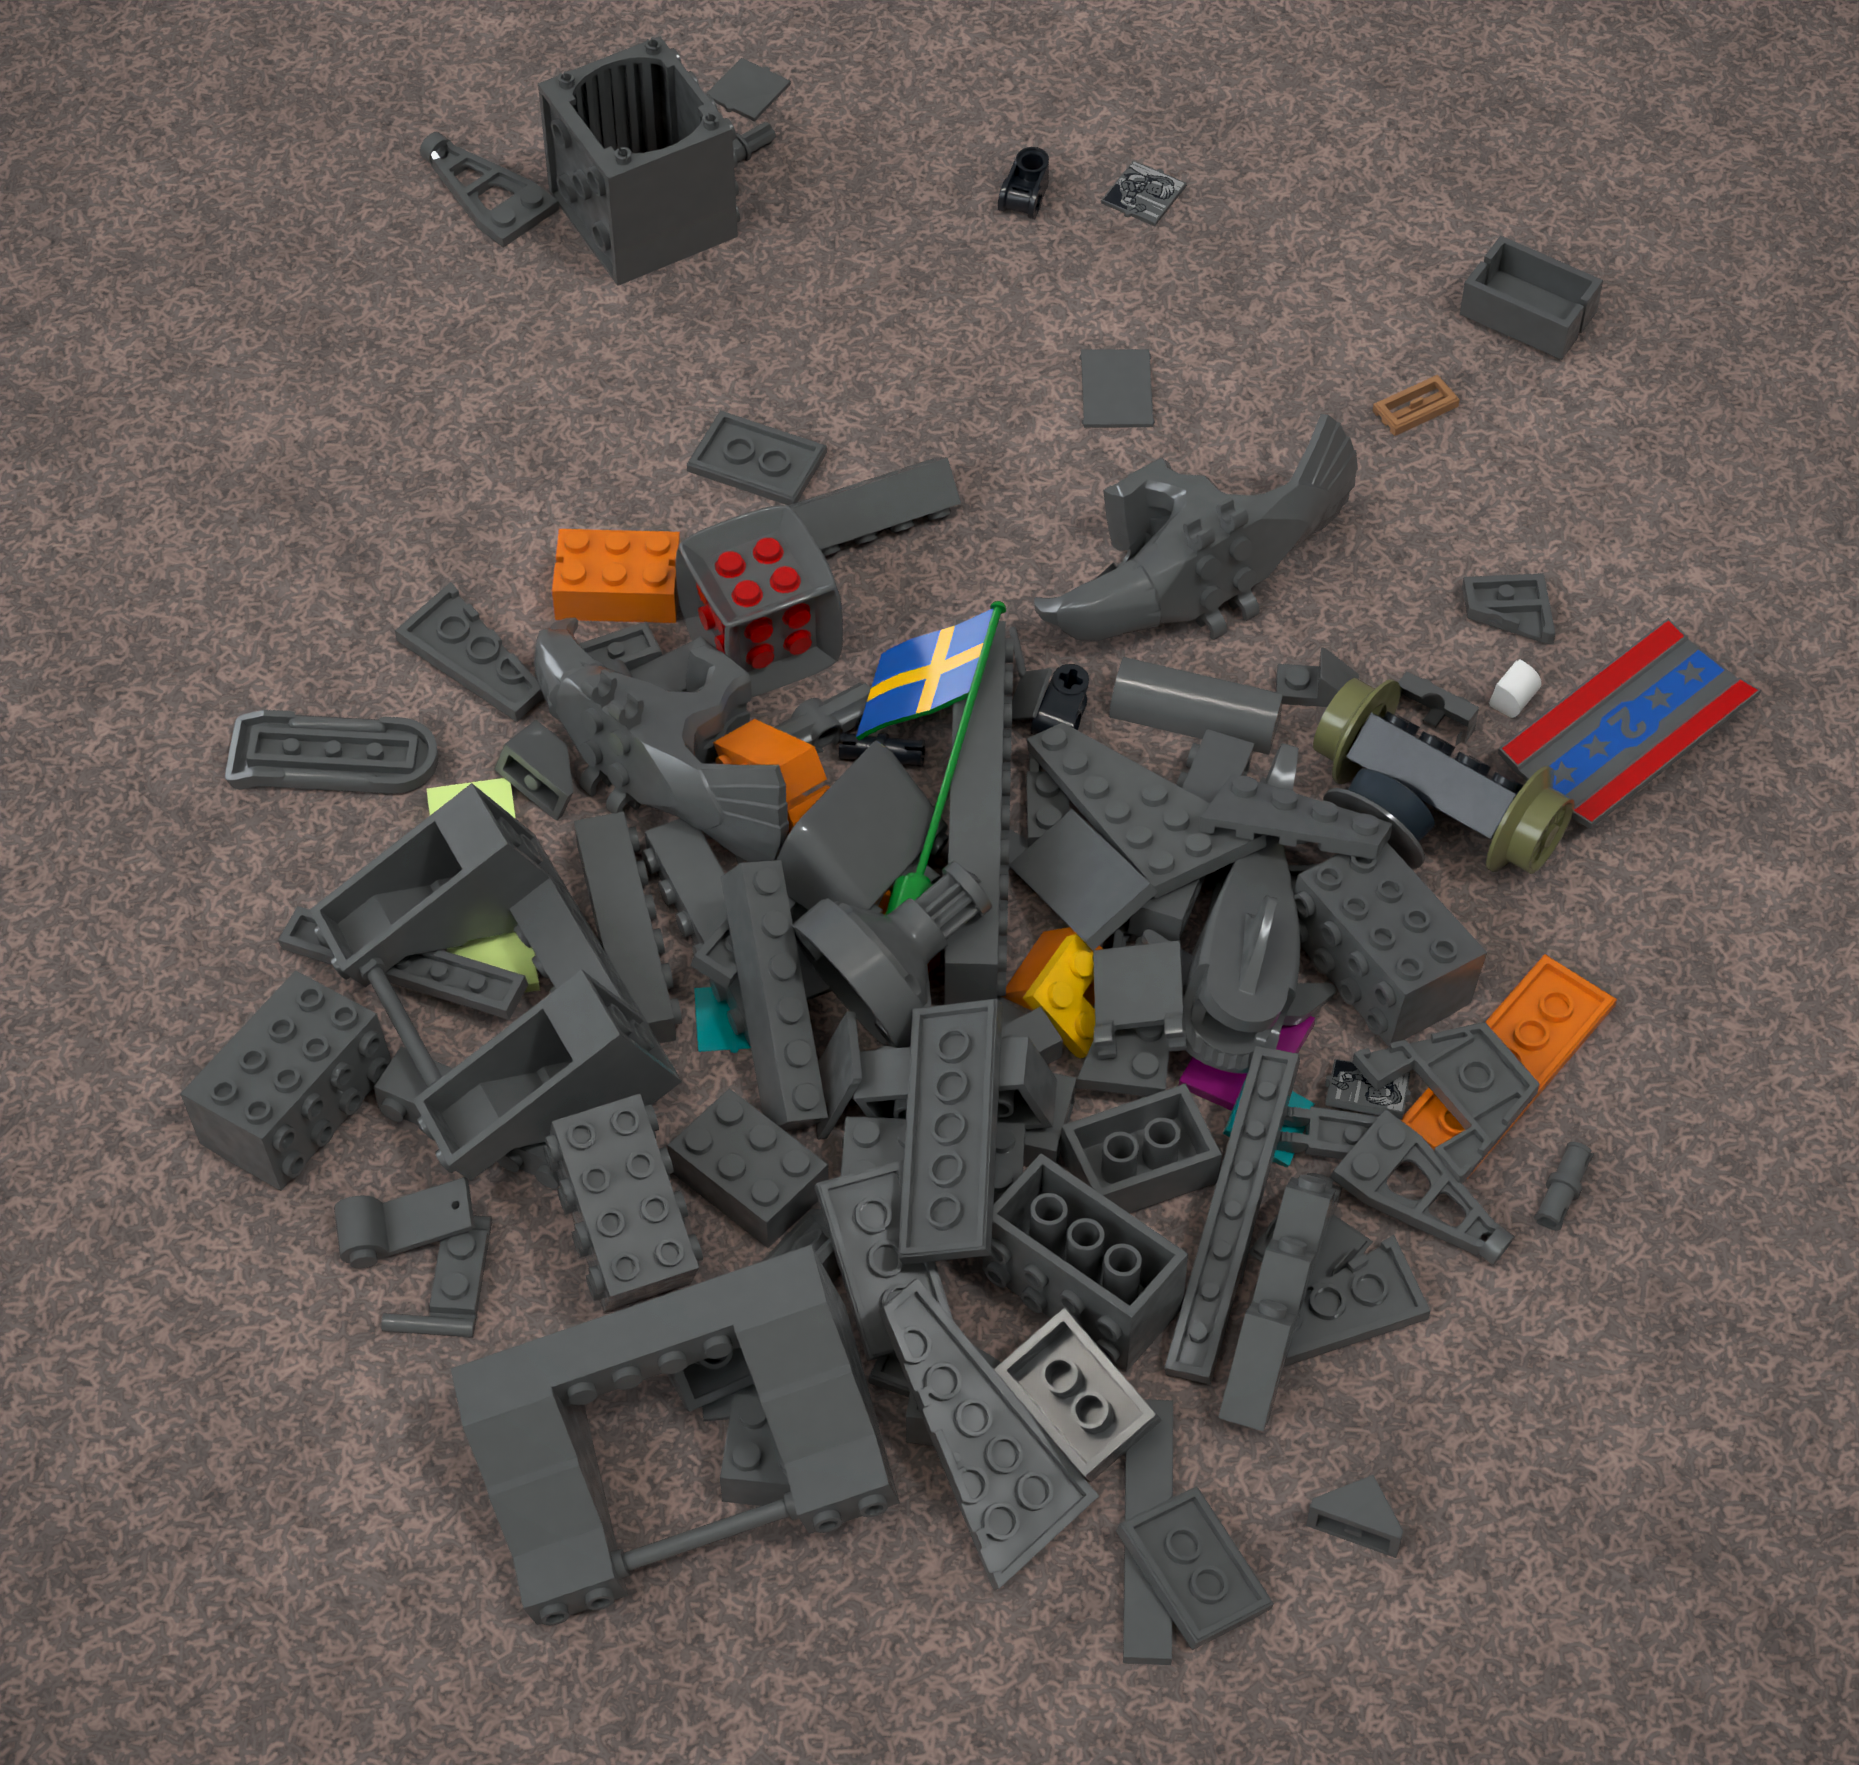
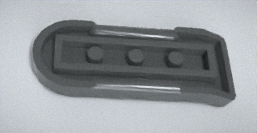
[225,710,438,794]

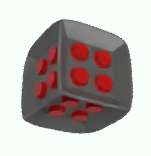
[675,505,843,697]

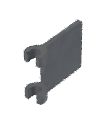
[1093,940,1187,1059]

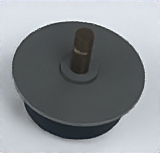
[1323,769,1435,869]

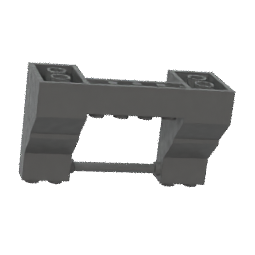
[310,783,682,1181]
[451,1245,900,1625]

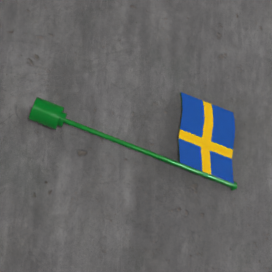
[856,601,1006,915]

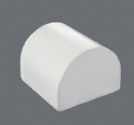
[1489,659,1541,718]

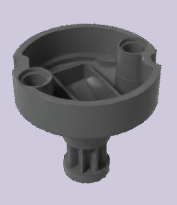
[793,861,992,1048]

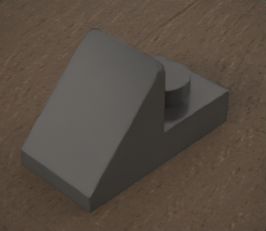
[1276,647,1359,707]

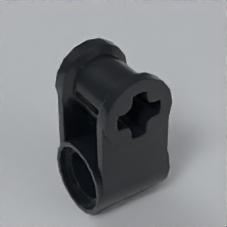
[998,147,1049,219]
[1031,664,1089,735]

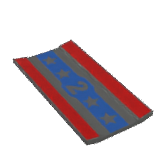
[1498,618,1761,829]

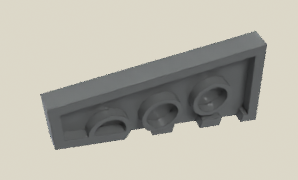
[395,582,544,722]
[1199,774,1393,859]

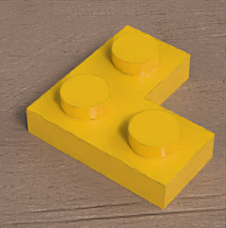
[1023,934,1095,1058]

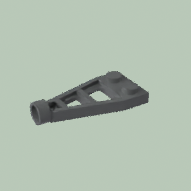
[420,132,559,248]
[1330,1109,1515,1265]

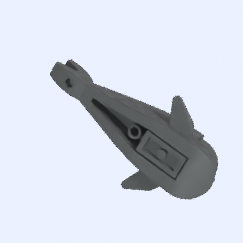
[1141,743,1336,1073]

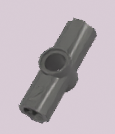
[774,683,871,753]

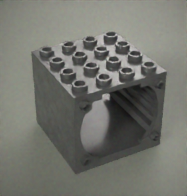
[538,36,740,286]

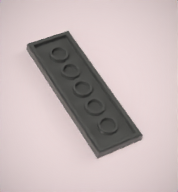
[898,998,1003,1264]

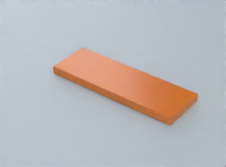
[1400,954,1617,1179]

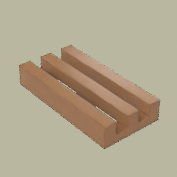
[1373,375,1460,436]

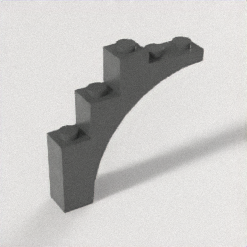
[1218,1173,1343,1431]

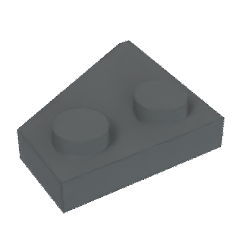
[1462,573,1556,644]

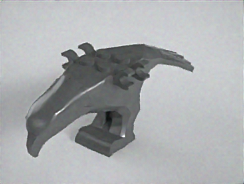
[1034,414,1358,641]
[534,617,789,862]

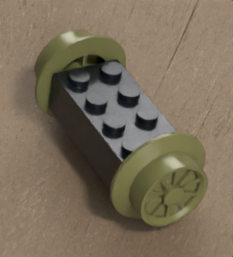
[1313,678,1575,874]

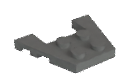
[1352,1022,1540,1184]

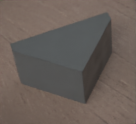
[1306,1475,1403,1558]

